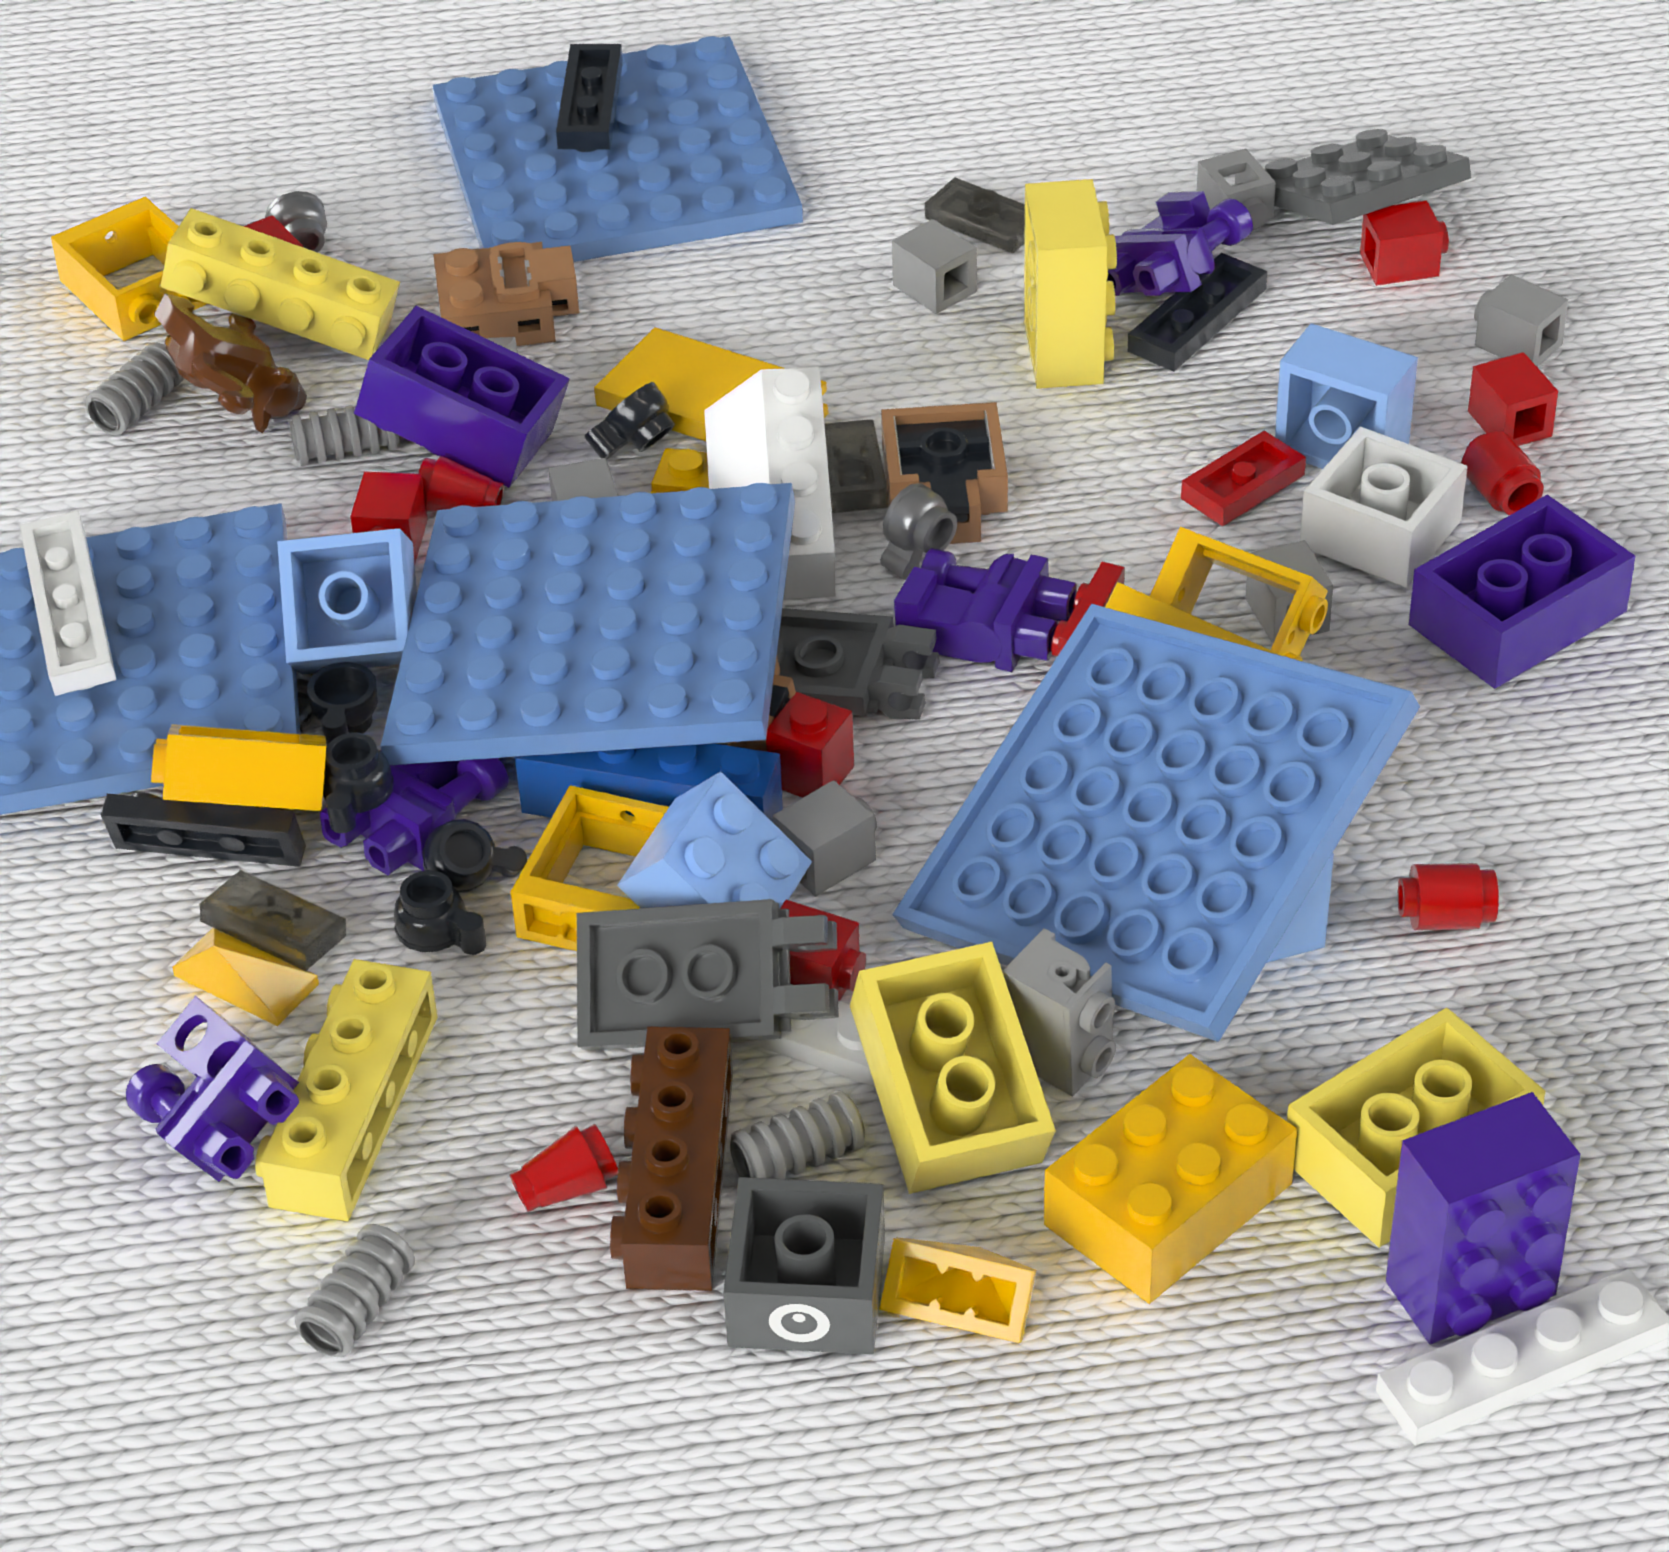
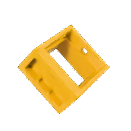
[51,196,208,341]
[1150,527,1328,661]
[151,724,326,811]
[510,785,669,951]

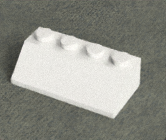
[704,366,836,600]

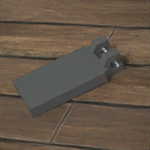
[777,608,940,719]
[577,899,839,1051]

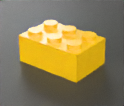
[1044,1054,1297,1304]

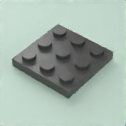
[1265,129,1472,225]

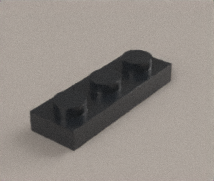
[556,44,623,152]
[1127,252,1268,372]
[101,792,306,867]

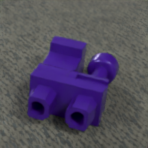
[1107,191,1253,296]
[894,548,1077,672]
[319,750,509,876]
[126,995,299,1182]

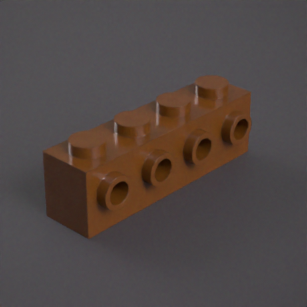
[610,1026,733,1291]

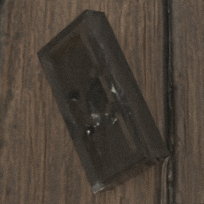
[925,177,1025,253]
[824,419,889,513]
[199,870,346,971]

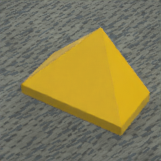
[172,926,319,1027]
[879,1237,1036,1343]

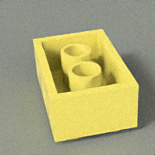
[1024,179,1117,389]
[850,942,1056,1194]
[1287,1007,1545,1248]

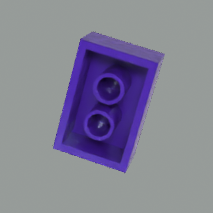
[354,306,570,488]
[1408,494,1636,689]
[1385,1092,1581,1345]

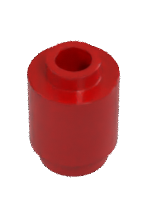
[1461,431,1544,515]
[1397,863,1499,930]

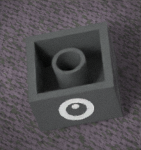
[723,1177,885,1355]

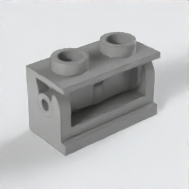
[1002,928,1116,1097]

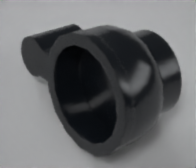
[584,382,675,460]
[307,662,378,747]
[323,733,394,833]
[422,819,527,893]
[394,870,486,955]

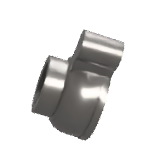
[247,191,327,253]
[880,483,957,580]

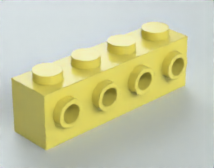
[161,208,400,360]
[255,959,438,1222]

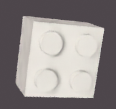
[1300,426,1467,587]

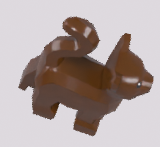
[154,293,307,433]

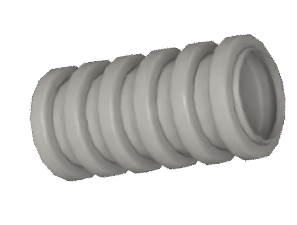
[85,342,184,435]
[289,405,400,466]
[730,1090,865,1179]
[295,1224,415,1357]

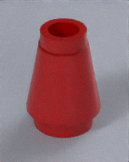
[418,455,504,512]
[509,1124,618,1212]

